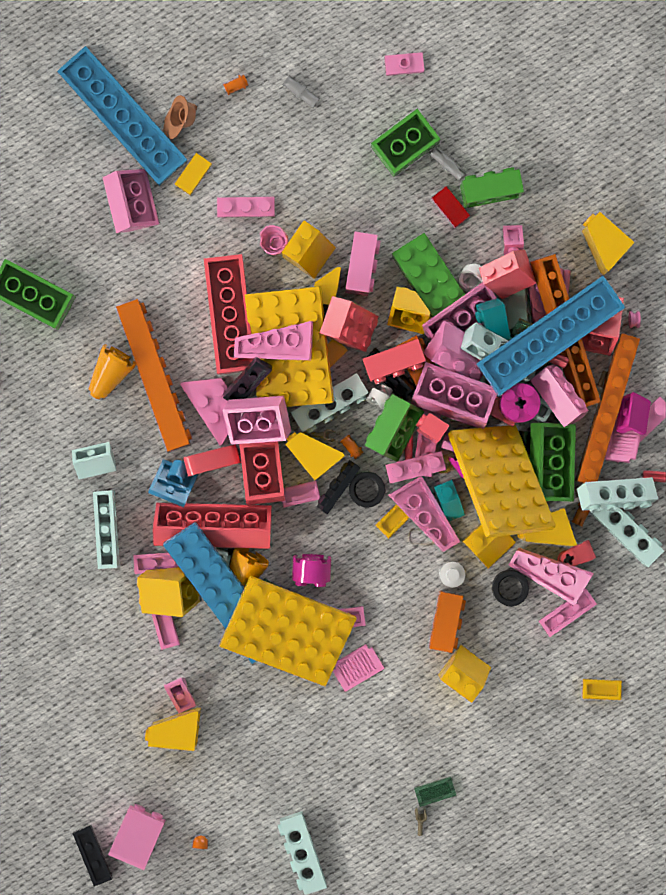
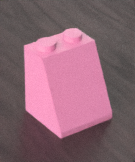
[108,804,166,870]

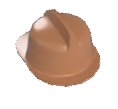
[163,95,197,139]

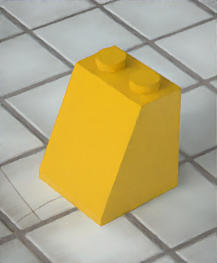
[582,212,635,276]
[282,221,336,279]
[285,432,345,480]
[517,508,577,546]
[137,567,200,617]
[438,644,491,703]
[145,707,201,751]

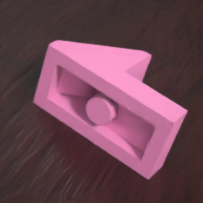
[164,678,196,713]

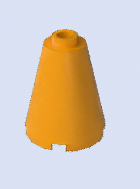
[88,344,137,400]
[229,548,269,588]

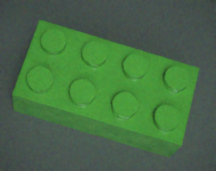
[392,233,465,318]
[0,259,76,330]
[530,423,576,502]

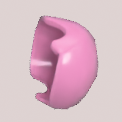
[259,225,289,256]

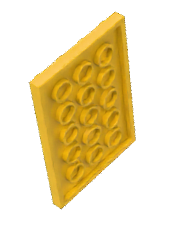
[245,286,334,407]
[448,425,556,538]
[219,575,357,687]

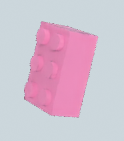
[345,232,381,296]
[223,396,291,444]

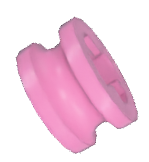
[628,311,641,328]

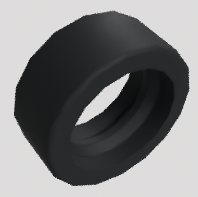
[349,471,385,508]
[492,570,529,607]

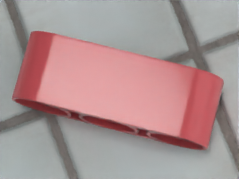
[183,444,241,476]

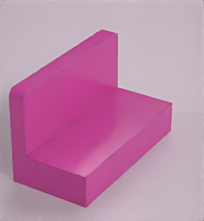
[616,392,651,435]

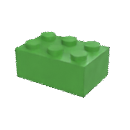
[371,108,440,177]
[460,167,524,209]
[365,394,425,462]

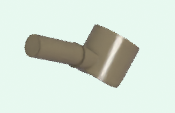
[596,371,607,396]
[308,429,336,442]
[415,808,427,836]

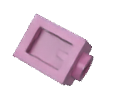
[503,225,524,255]

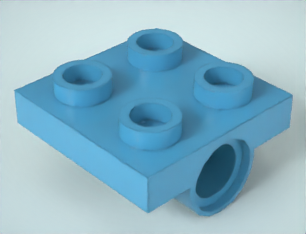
[148,459,198,507]

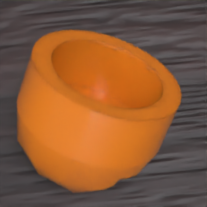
[192,835,208,849]

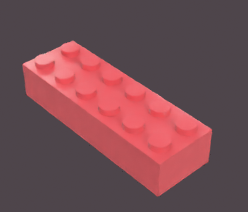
[204,254,253,375]
[153,503,272,549]

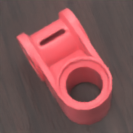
[557,540,596,566]

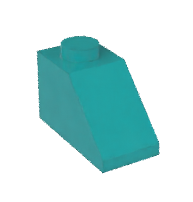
[475,298,511,340]
[433,480,465,522]

